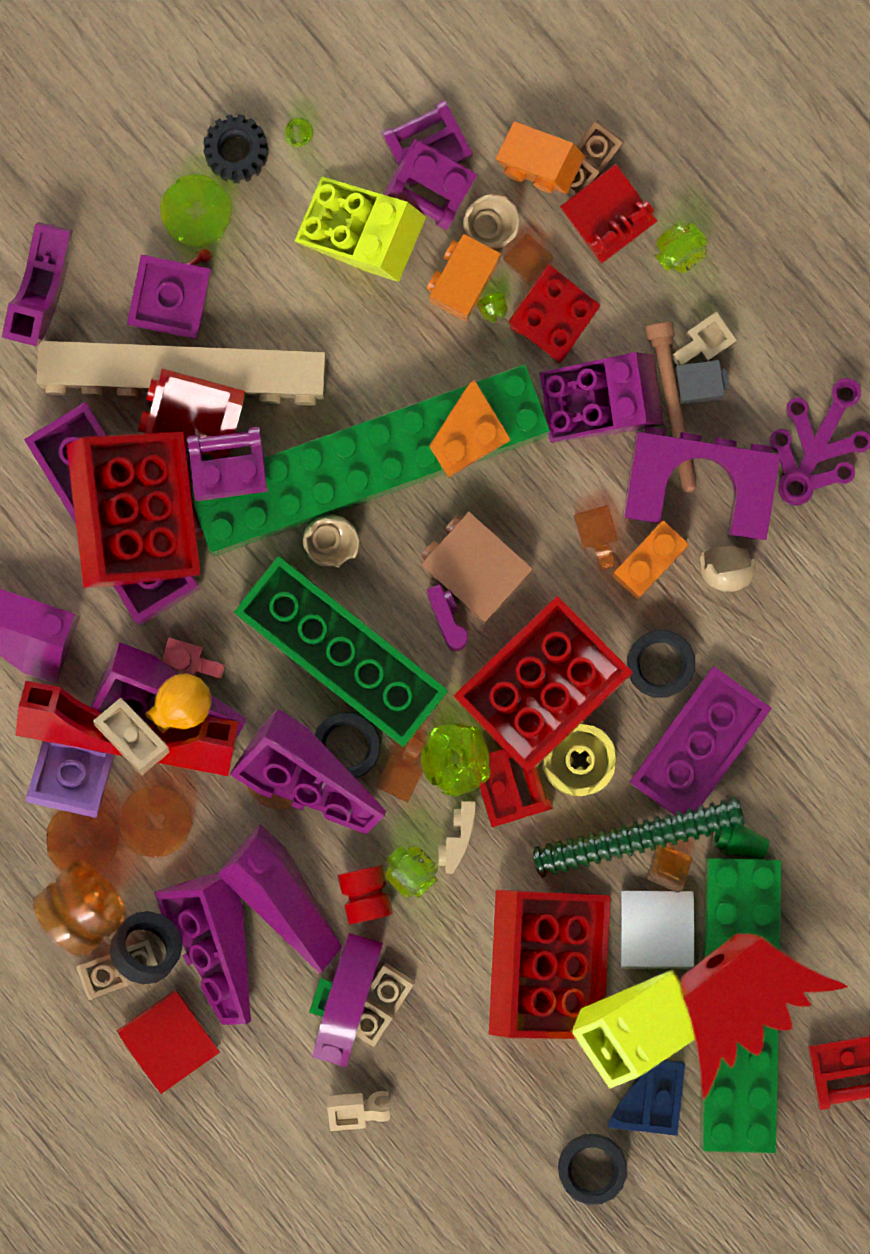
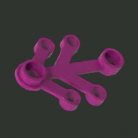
[769,378,870,506]

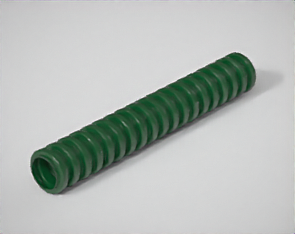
[533,797,745,878]

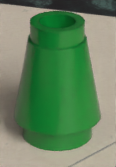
[713,826,769,860]

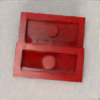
[117,989,220,1094]

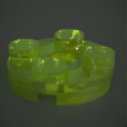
[160,174,232,247]
[421,723,490,796]

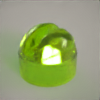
[284,118,313,148]
[477,292,508,322]

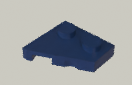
[607,1060,685,1136]

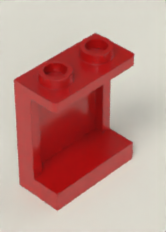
[138,368,245,460]

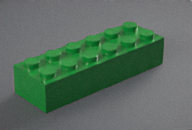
[233,556,448,748]

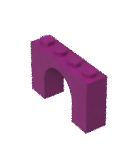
[622,427,780,540]

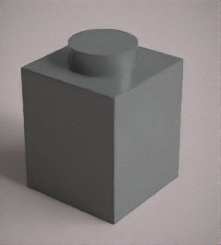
[674,360,729,406]

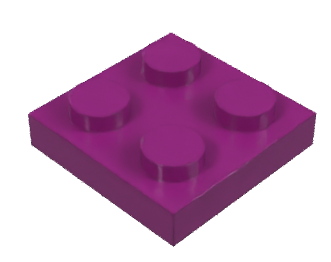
[127,254,212,339]

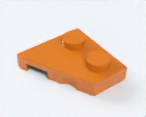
[430,380,510,478]

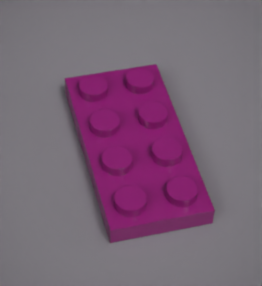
[629,666,772,816]

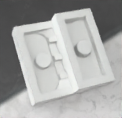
[620,891,694,969]

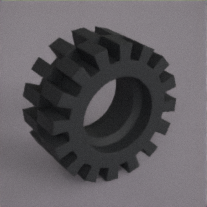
[203,114,269,183]

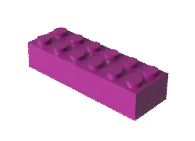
[24,402,201,626]

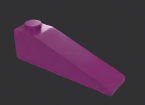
[0,589,80,684]
[91,642,246,739]
[230,708,386,834]
[217,823,342,974]
[154,874,251,1025]

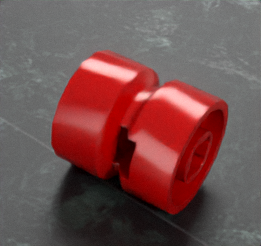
[337,865,393,925]

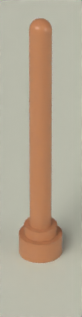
[644,322,696,492]

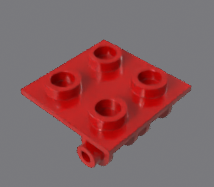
[560,164,658,264]
[508,264,601,363]

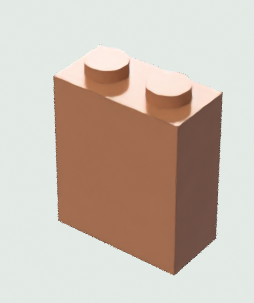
[421,512,533,625]

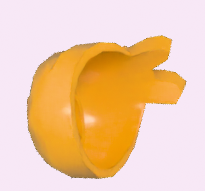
[145,673,212,733]

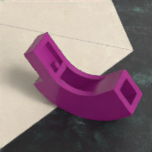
[1,222,72,346]
[312,933,383,1067]

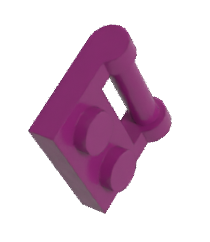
[381,100,473,188]
[384,138,478,230]
[188,426,268,501]
[426,585,468,652]

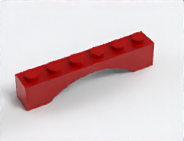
[15,681,239,776]

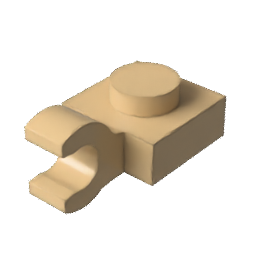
[672,312,737,366]
[326,1091,391,1131]

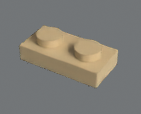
[93,698,169,775]

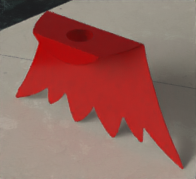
[681,934,848,1100]

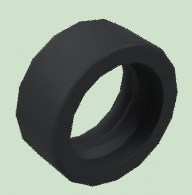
[627,630,695,698]
[315,712,381,779]
[109,911,183,985]
[558,1134,627,1205]

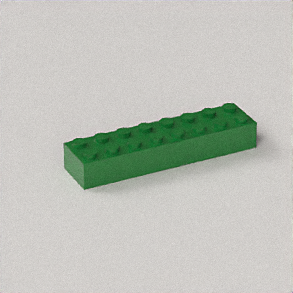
[699,858,781,1153]

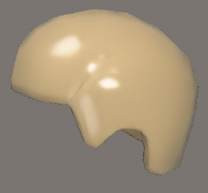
[463,194,521,250]
[302,514,360,568]
[700,546,755,592]

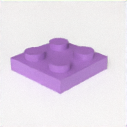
[26,741,115,818]

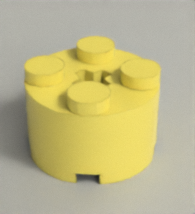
[542,724,616,797]

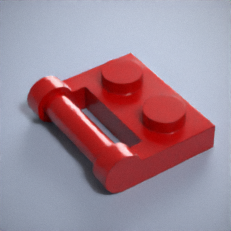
[471,749,553,828]
[808,1035,870,1111]

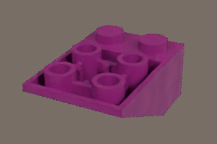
[540,352,664,443]

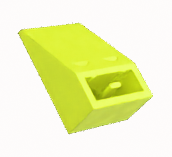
[294,176,426,282]
[572,970,695,1089]

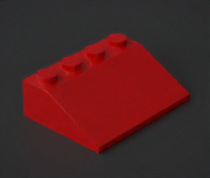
[67,432,201,588]
[453,596,633,774]
[488,890,611,1039]

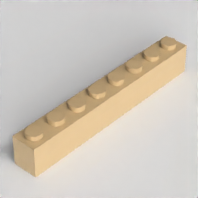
[36,341,326,405]

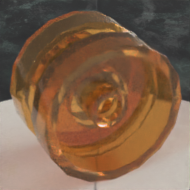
[33,862,126,956]

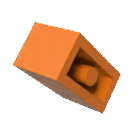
[495,121,585,194]
[427,234,501,322]
[612,520,689,600]

